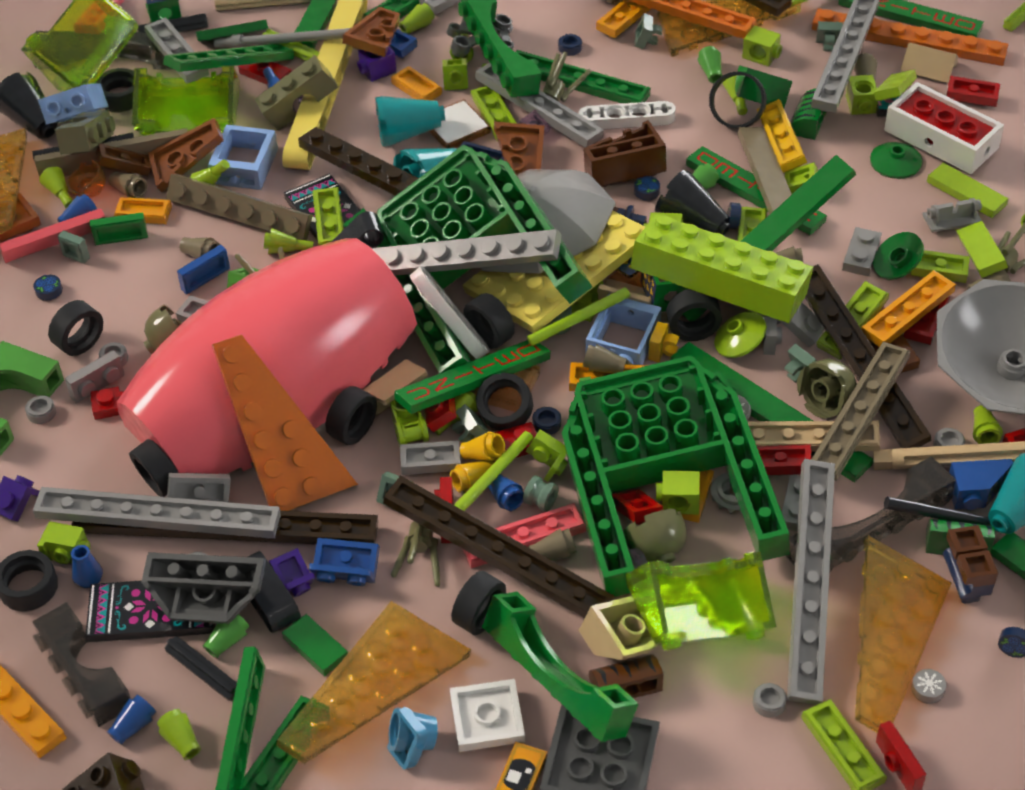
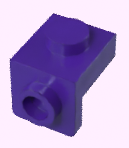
[0,475,40,522]
[269,548,315,597]

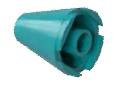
[375,96,445,147]
[393,148,458,178]
[988,453,1025,534]

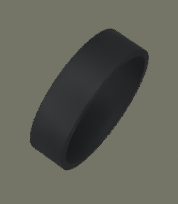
[709,72,767,129]

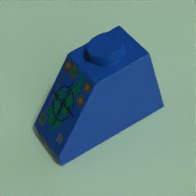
[947,459,1013,510]

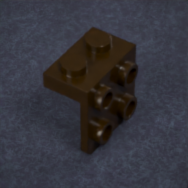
[62,752,145,790]

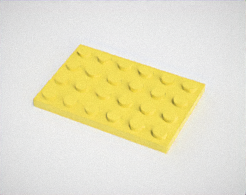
[462,210,645,333]

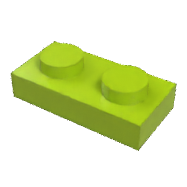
[911,250,970,283]

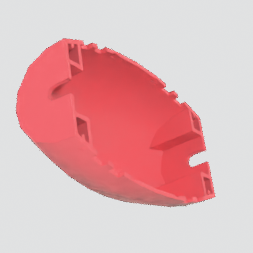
[117,238,417,474]

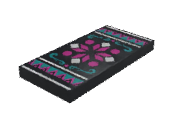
[284,174,360,241]
[85,580,215,642]

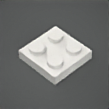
[450,679,525,752]

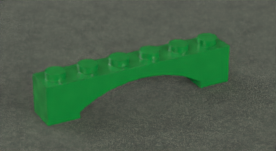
[458,0,542,98]
[482,591,639,742]

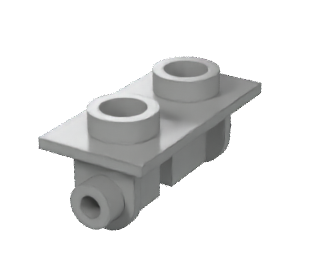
[922,198,983,232]

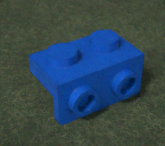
[309,538,380,586]

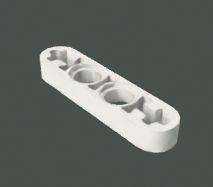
[578,101,676,129]
[410,266,490,359]

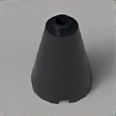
[0,72,57,139]
[655,170,731,236]

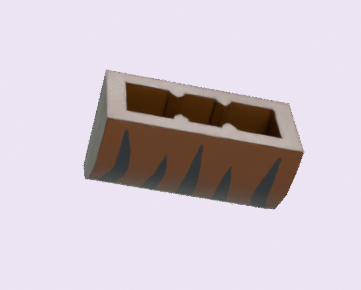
[588,654,664,699]

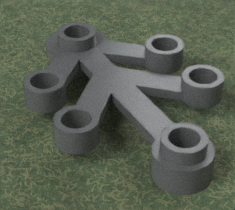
[447,14,514,61]

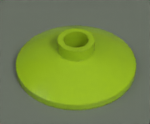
[714,311,767,358]

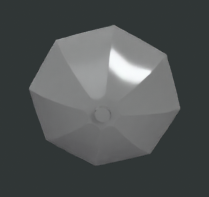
[479,169,616,274]
[937,279,1025,415]

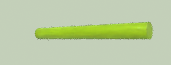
[527,287,630,346]
[454,431,533,511]

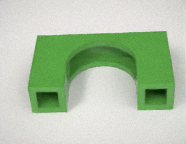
[0,341,64,456]

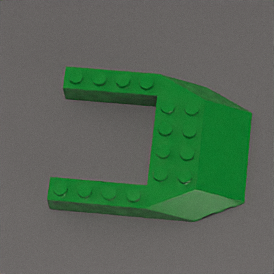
[377,145,593,374]
[562,355,790,597]

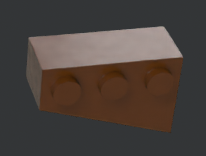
[583,120,667,187]

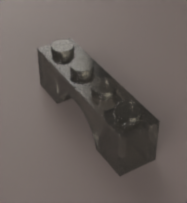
[32,602,131,727]

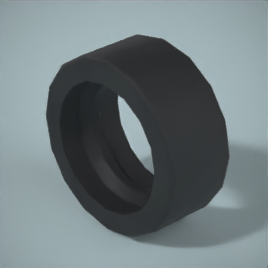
[95,68,144,112]
[666,289,722,342]
[463,293,515,349]
[48,300,104,356]
[476,373,534,431]
[325,386,377,445]
[129,439,178,497]
[0,550,58,611]
[451,571,506,635]

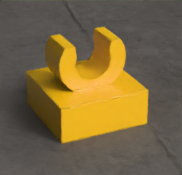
[648,321,679,363]

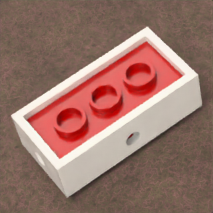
[884,82,1004,174]

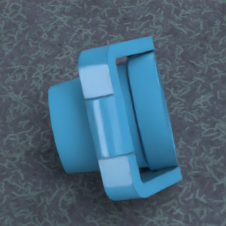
[387,707,438,770]

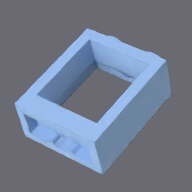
[38,83,109,124]
[208,125,278,190]
[585,294,662,365]

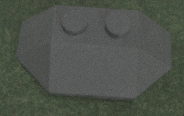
[141,552,266,624]

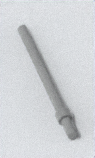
[214,28,350,48]

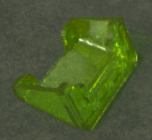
[21,0,139,91]
[132,66,240,136]
[625,552,777,650]

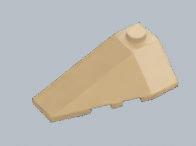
[578,582,709,660]

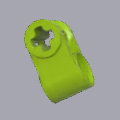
[391,400,429,447]

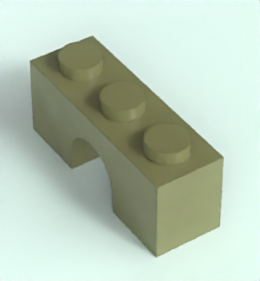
[255,55,338,131]
[55,110,115,155]

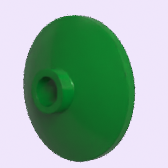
[870,142,922,179]
[873,232,924,280]

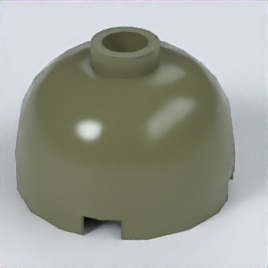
[143,304,182,355]
[797,358,857,419]
[623,509,687,566]

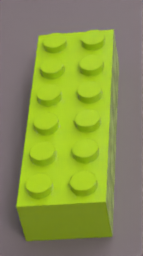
[630,214,813,323]

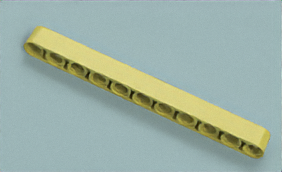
[282,0,368,170]

